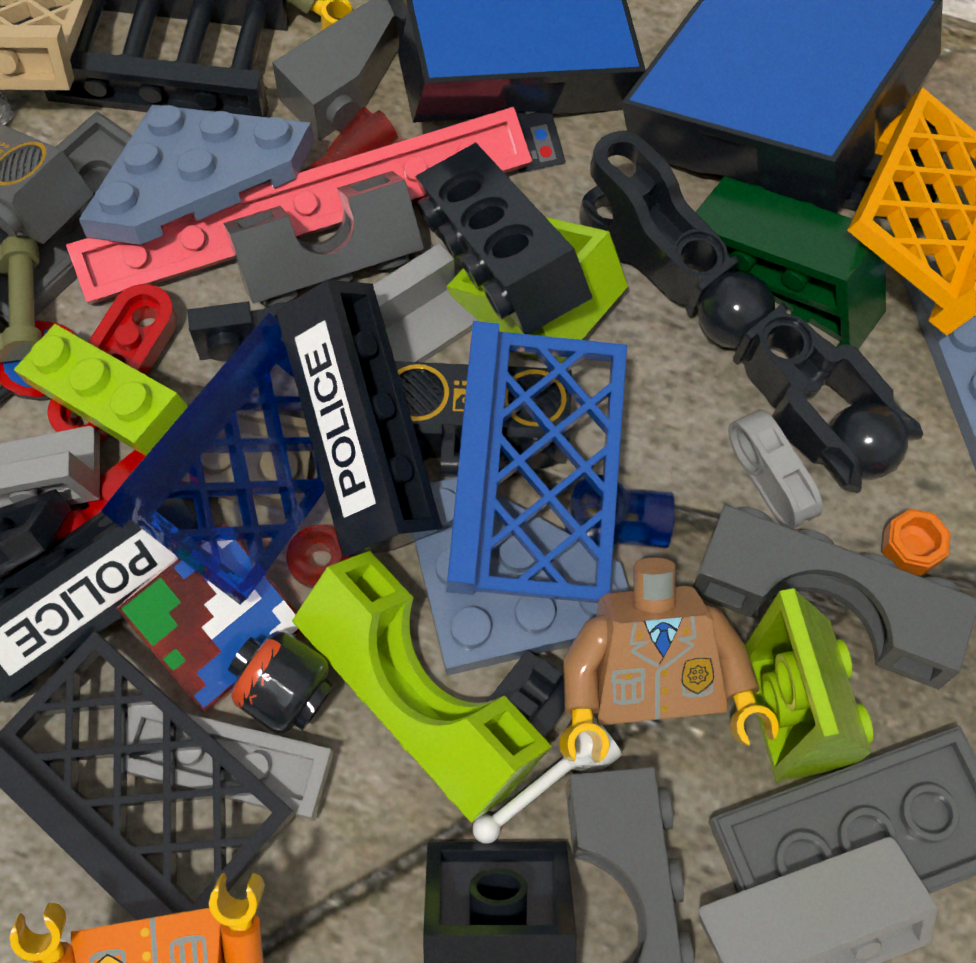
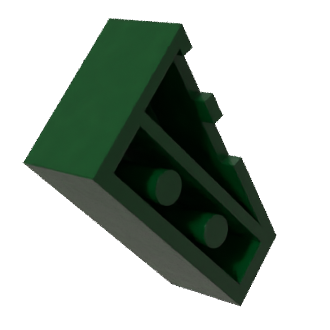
[696,176,886,350]

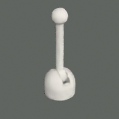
[473,716,622,844]

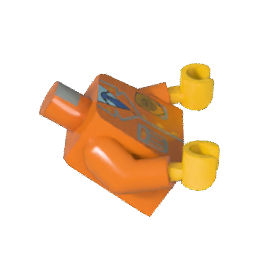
[10,873,265,963]

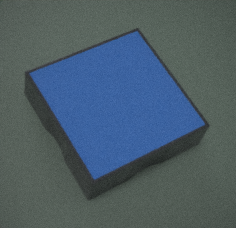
[387,0,646,123]
[621,0,943,213]

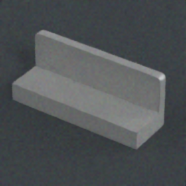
[373,243,478,362]
[0,426,100,508]
[699,837,938,963]

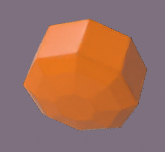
[882,508,951,576]

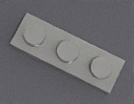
[110,705,334,821]

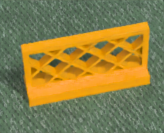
[847,87,976,336]

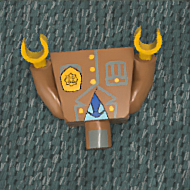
[559,558,779,762]

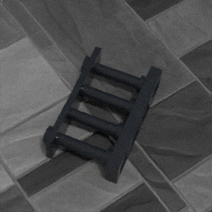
[44,0,289,117]

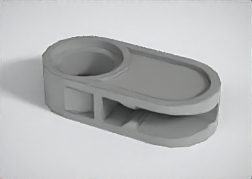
[728,409,823,529]

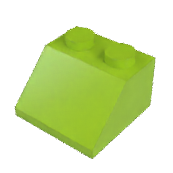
[446,217,628,364]

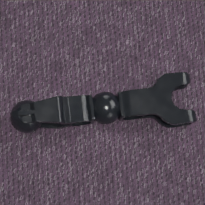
[579,130,924,493]

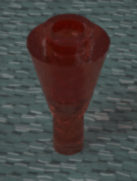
[299,106,398,173]

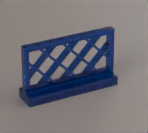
[101,312,325,605]

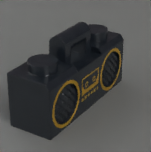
[395,361,572,477]

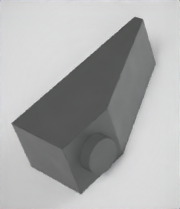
[272,0,399,141]

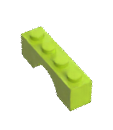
[292,551,552,823]

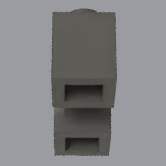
[223,171,424,306]

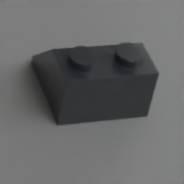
[423,841,577,963]

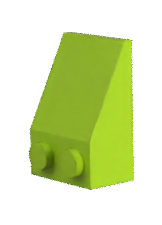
[745,588,873,783]

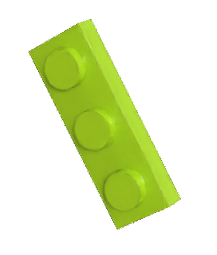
[14,324,189,457]

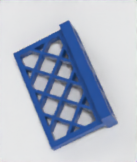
[446,321,627,603]

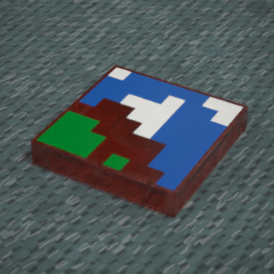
[115,522,300,712]

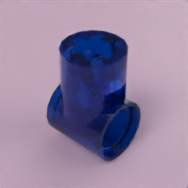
[564,475,674,549]

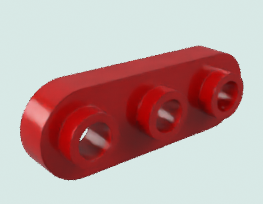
[47,284,177,443]

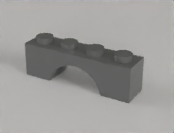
[692,504,976,690]
[565,767,694,963]

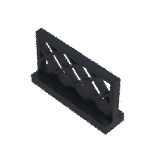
[0,631,296,920]

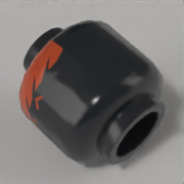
[228,630,334,733]

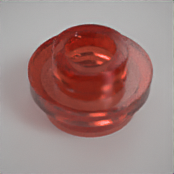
[286,525,351,588]

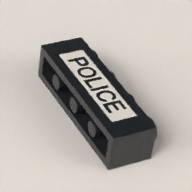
[276,280,443,558]
[0,473,209,703]

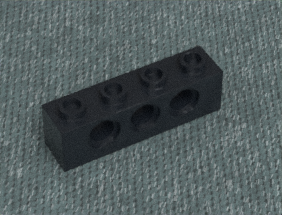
[415,142,593,334]

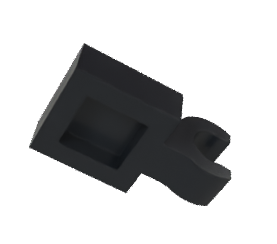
[187,301,288,362]

